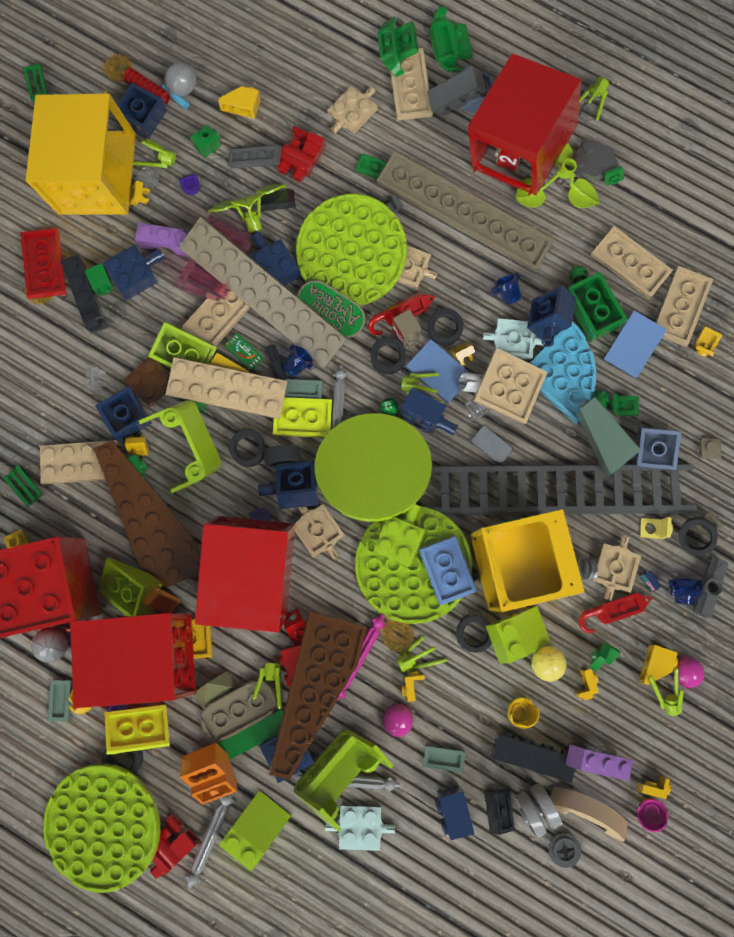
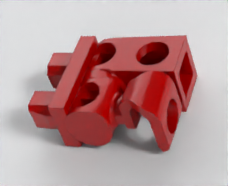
[277,126,326,183]
[150,813,200,879]

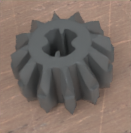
[576,559,598,580]

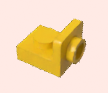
[637,775,671,799]

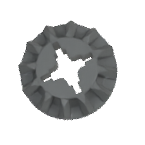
[548,833,582,868]

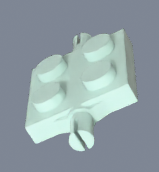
[483,318,544,360]
[325,805,395,851]

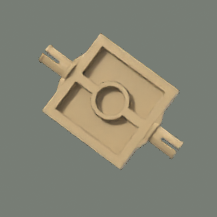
[327,86,378,134]
[398,245,438,289]
[295,504,345,560]
[591,535,641,601]

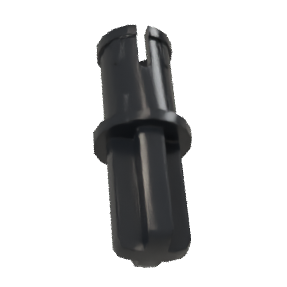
[266,345,288,381]

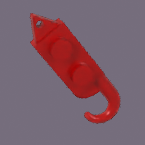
[368,292,436,335]
[578,593,653,633]

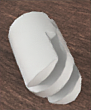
[459,373,483,393]

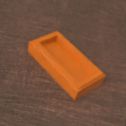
[143,586,181,614]

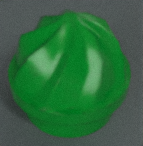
[569,265,588,283]
[591,390,610,409]
[380,398,398,416]

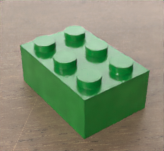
[567,271,628,342]

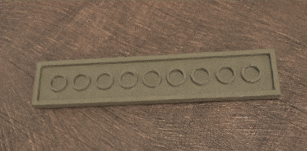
[376,151,554,272]
[179,217,348,368]

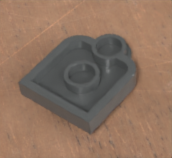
[573,139,618,181]

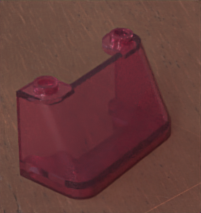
[176,214,252,302]

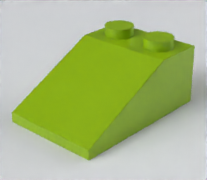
[148,320,217,367]
[97,557,162,617]
[486,606,551,664]
[219,790,291,872]

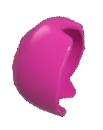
[673,655,705,688]
[383,703,413,737]
[637,798,669,832]

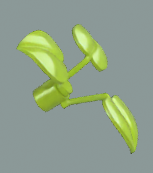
[515,143,600,208]
[207,184,287,232]

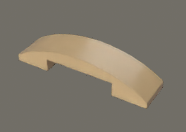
[550,787,628,842]

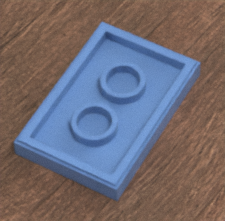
[603,311,667,379]
[406,339,470,404]
[419,535,477,605]

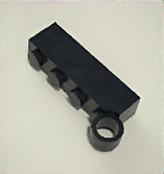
[61,254,109,334]
[491,731,586,783]

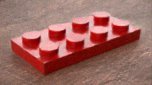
[20,228,67,299]

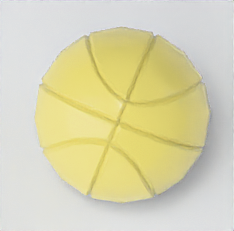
[531,646,567,682]

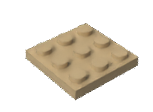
[473,348,547,425]

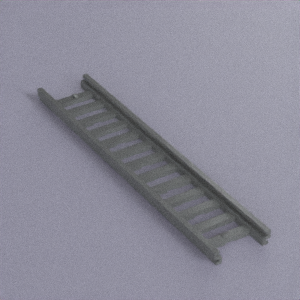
[430,463,697,516]

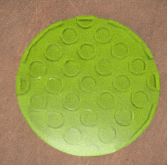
[296,194,407,306]
[315,413,432,522]
[355,506,472,624]
[43,763,160,893]

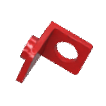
[283,608,306,646]

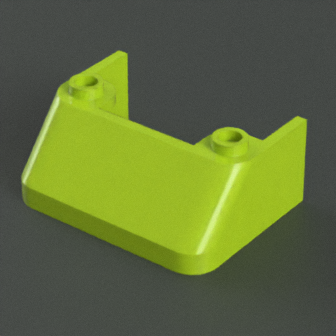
[139,400,221,493]
[294,730,394,832]

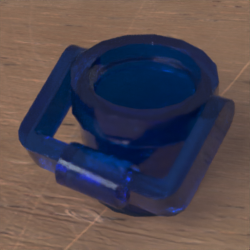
[489,272,522,305]
[282,344,315,377]
[668,578,703,604]

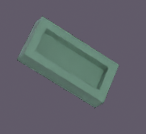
[284,379,323,399]
[48,680,73,722]
[423,745,466,772]

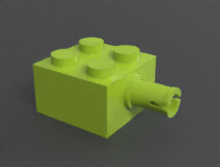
[373,505,427,568]

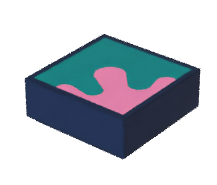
[639,570,661,592]

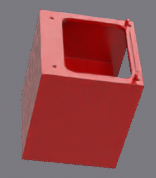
[468,53,581,196]
[195,516,296,633]
[0,537,101,638]
[66,613,196,709]

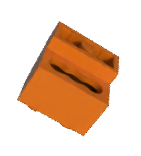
[180,743,237,805]

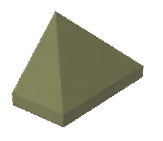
[195,671,238,710]

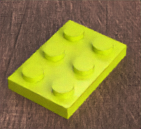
[273,397,332,438]
[104,705,170,755]

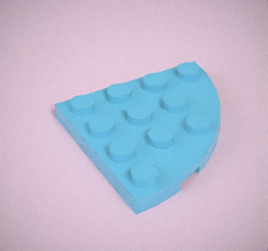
[530,321,596,425]

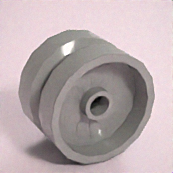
[514,783,562,838]

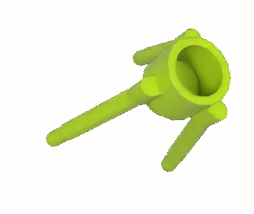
[579,77,609,121]
[133,138,176,169]
[401,373,444,404]
[396,636,447,672]
[252,663,282,709]
[649,668,684,716]

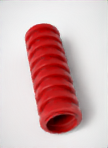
[123,67,170,105]

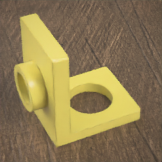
[640,517,673,539]

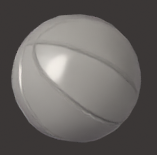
[164,62,196,96]
[31,627,68,663]

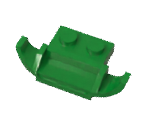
[429,6,473,73]
[377,16,419,77]

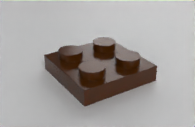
[123,357,170,408]

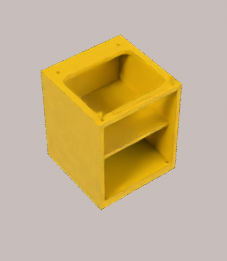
[26,91,136,215]
[469,509,584,612]

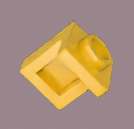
[693,326,722,357]
[575,668,599,700]
[401,671,425,702]

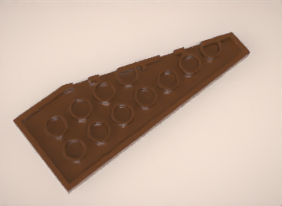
[94,441,201,589]
[268,611,367,780]

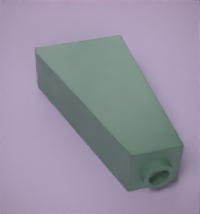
[576,397,641,477]

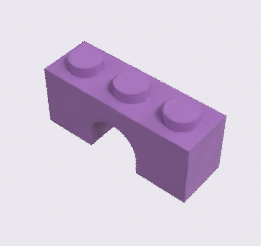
[135,223,190,257]
[565,744,633,781]

